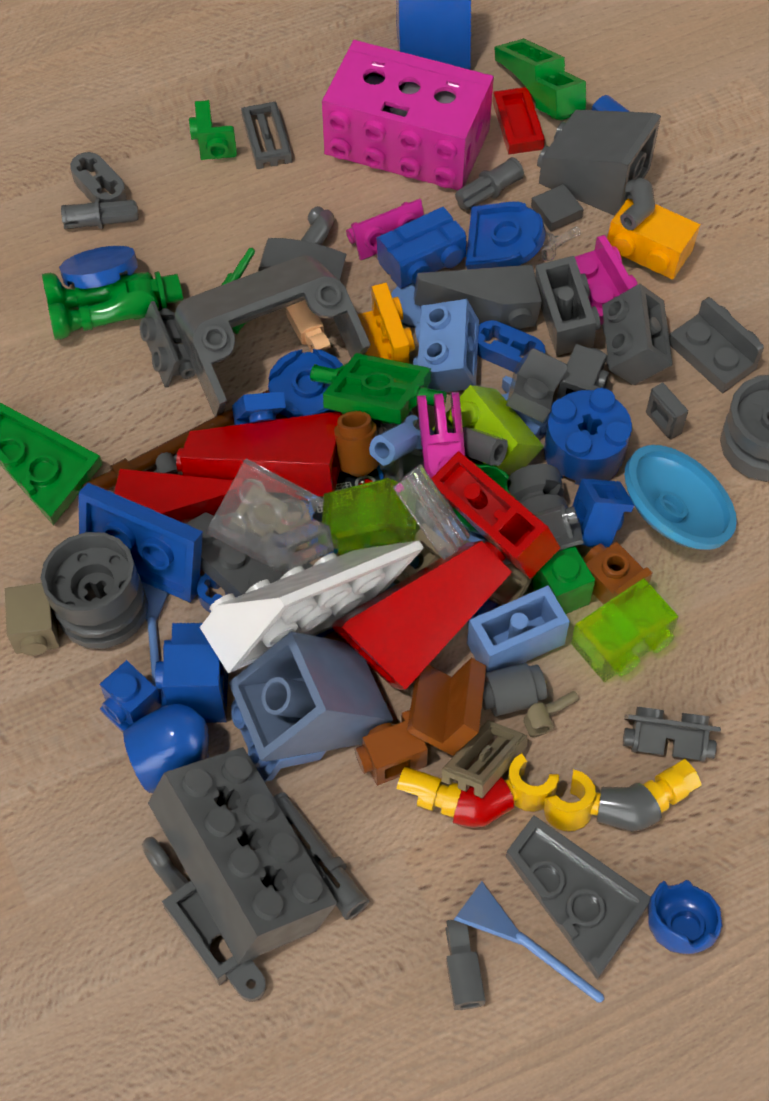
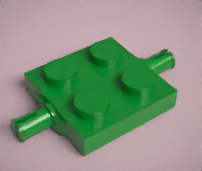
[310,353,447,424]

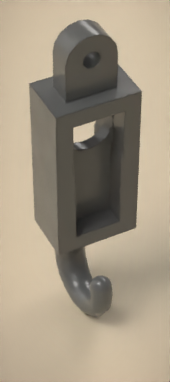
[142,837,266,1002]

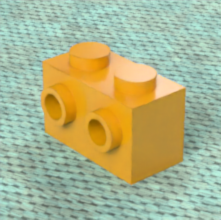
[607,199,701,280]

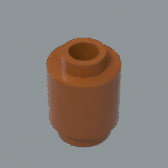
[334,411,380,477]

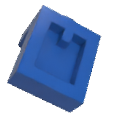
[232,391,286,425]

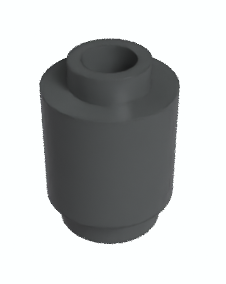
[482,663,547,717]

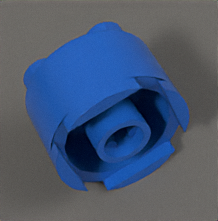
[544,388,632,485]

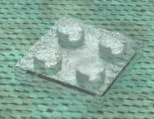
[206,458,322,574]

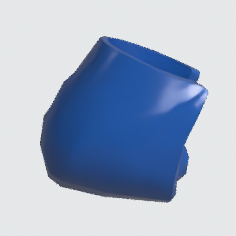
[123,704,209,793]

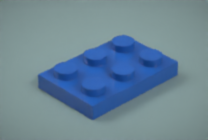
[79,483,203,603]

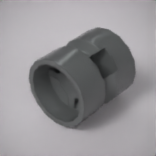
[507,464,568,515]

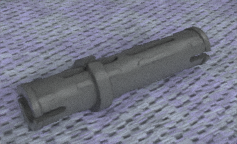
[274,792,369,920]

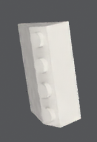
[200,540,424,673]

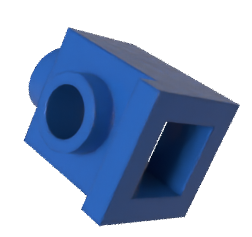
[572,478,634,548]
[99,660,162,732]

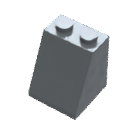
[537,110,661,216]

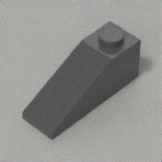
[413,265,542,329]

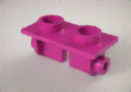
[346,199,424,260]

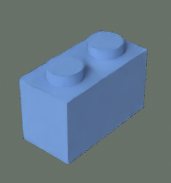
[467,586,570,672]

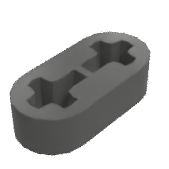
[70,152,127,203]

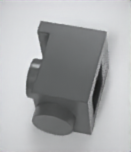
[557,344,609,400]

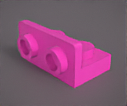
[575,235,638,325]

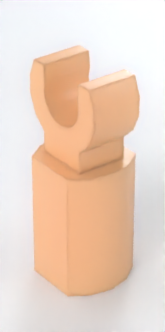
[286,300,331,353]

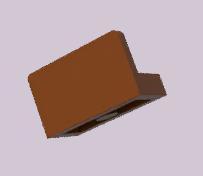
[407,657,486,756]

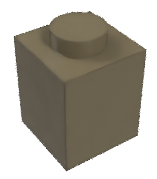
[5,583,60,655]

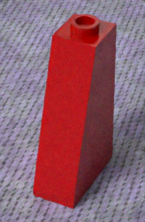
[176,412,343,497]
[331,541,512,690]

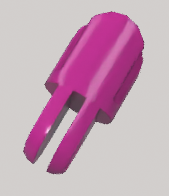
[417,392,465,479]

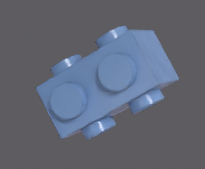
[413,299,479,392]

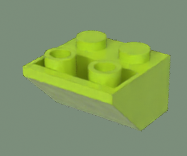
[432,385,544,476]

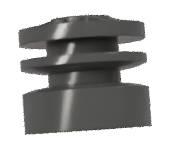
[40,532,148,649]

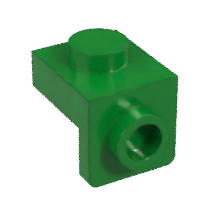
[189,100,237,160]

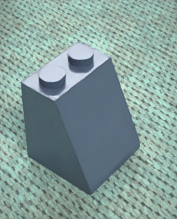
[228,631,393,762]

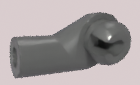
[301,206,335,245]

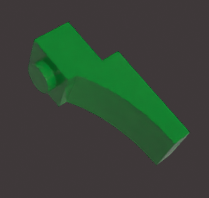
[494,38,586,120]

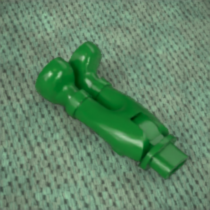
[42,271,183,340]

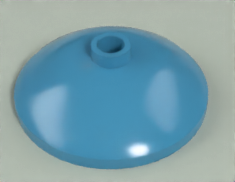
[624,445,737,550]

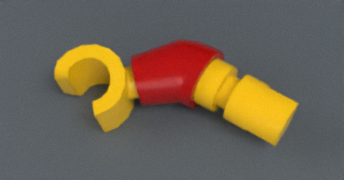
[396,753,559,828]

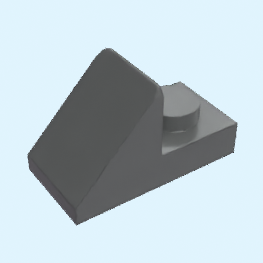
[506,348,568,423]

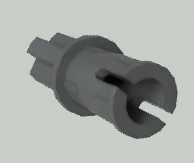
[455,157,524,210]
[61,199,139,230]

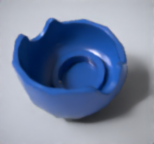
[648,880,722,954]

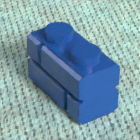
[376,206,466,288]

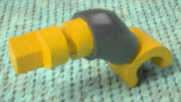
[544,758,702,832]

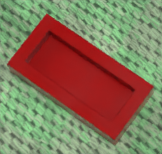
[492,87,545,155]

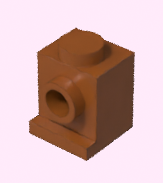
[584,541,653,616]
[354,710,428,786]

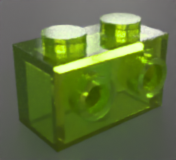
[321,478,418,555]
[571,578,679,682]

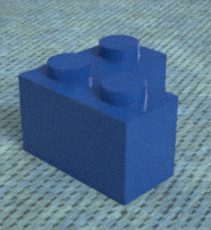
[155,623,229,723]

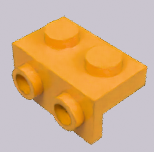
[357,283,415,364]

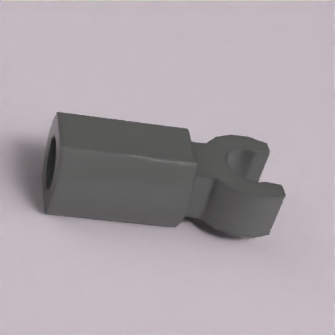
[434,424,508,466]
[445,920,485,1010]

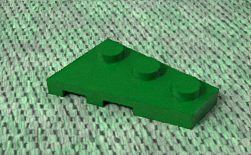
[0,403,103,526]

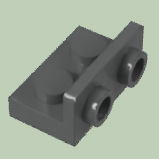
[669,297,764,394]

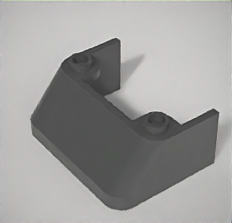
[175,256,371,417]

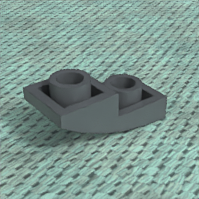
[258,238,346,281]

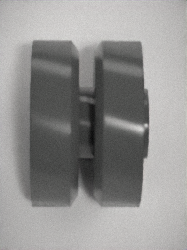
[720,375,769,482]

